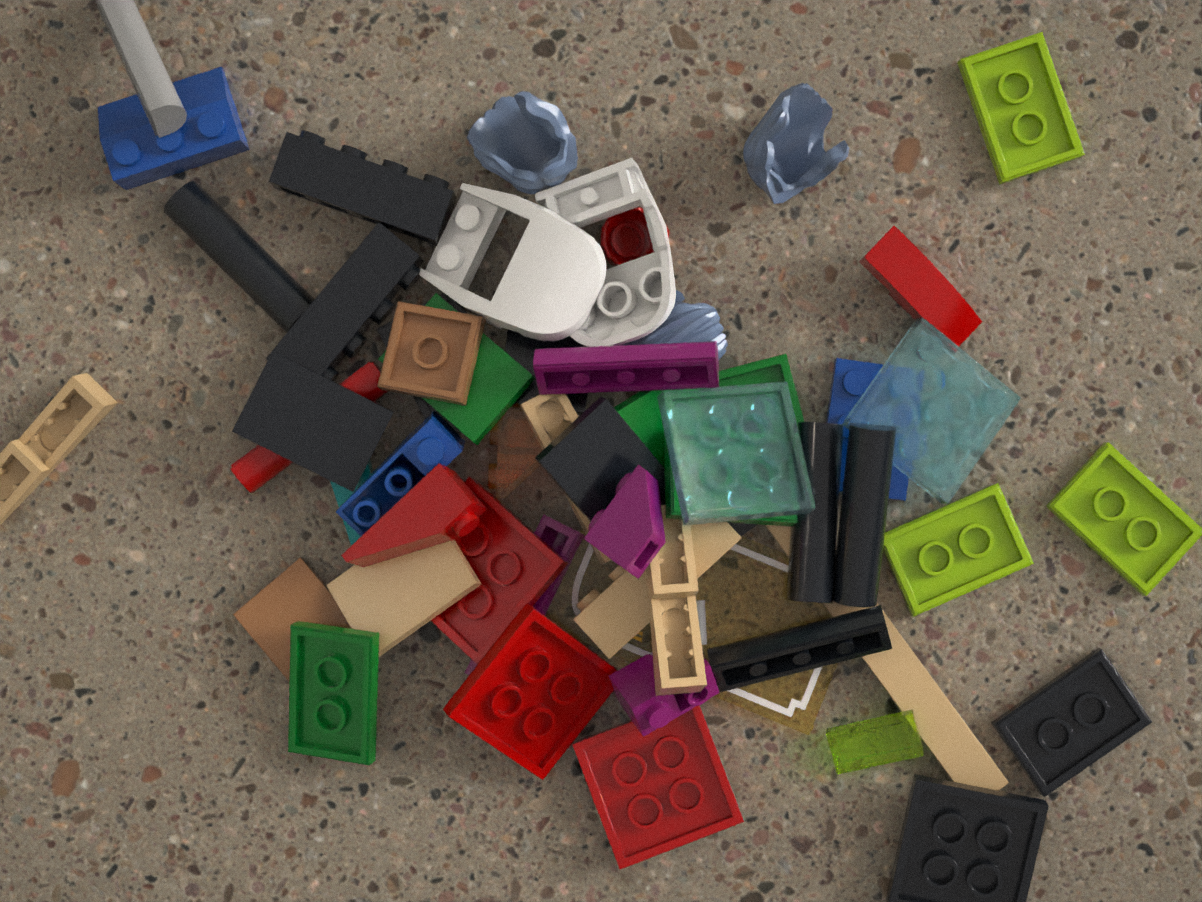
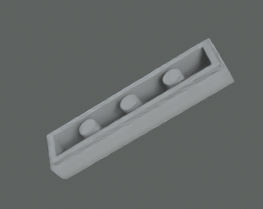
[95,0,187,138]

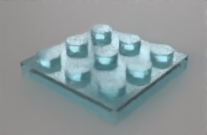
[842,318,1021,504]
[657,382,816,526]

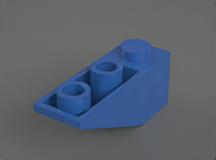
[336,410,465,536]

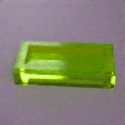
[826,710,924,775]

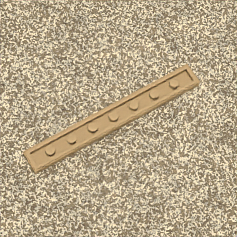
[764,525,1009,791]

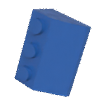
[98,66,250,190]

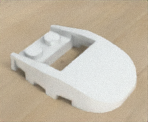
[535,158,676,347]
[419,183,606,341]

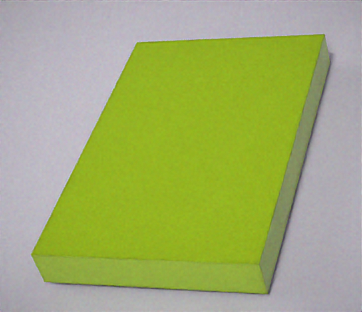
[957,32,1085,185]
[1046,442,1202,596]
[883,483,1034,617]

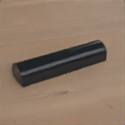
[163,181,315,333]
[786,422,844,603]
[833,423,897,607]
[707,605,892,692]

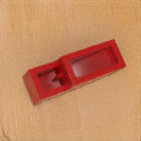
[859,226,982,354]

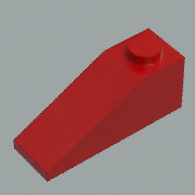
[341,463,487,567]

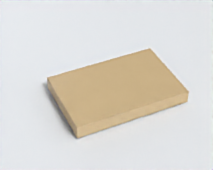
[326,540,481,657]

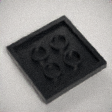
[886,774,1049,902]

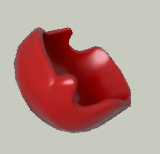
[599,207,669,267]

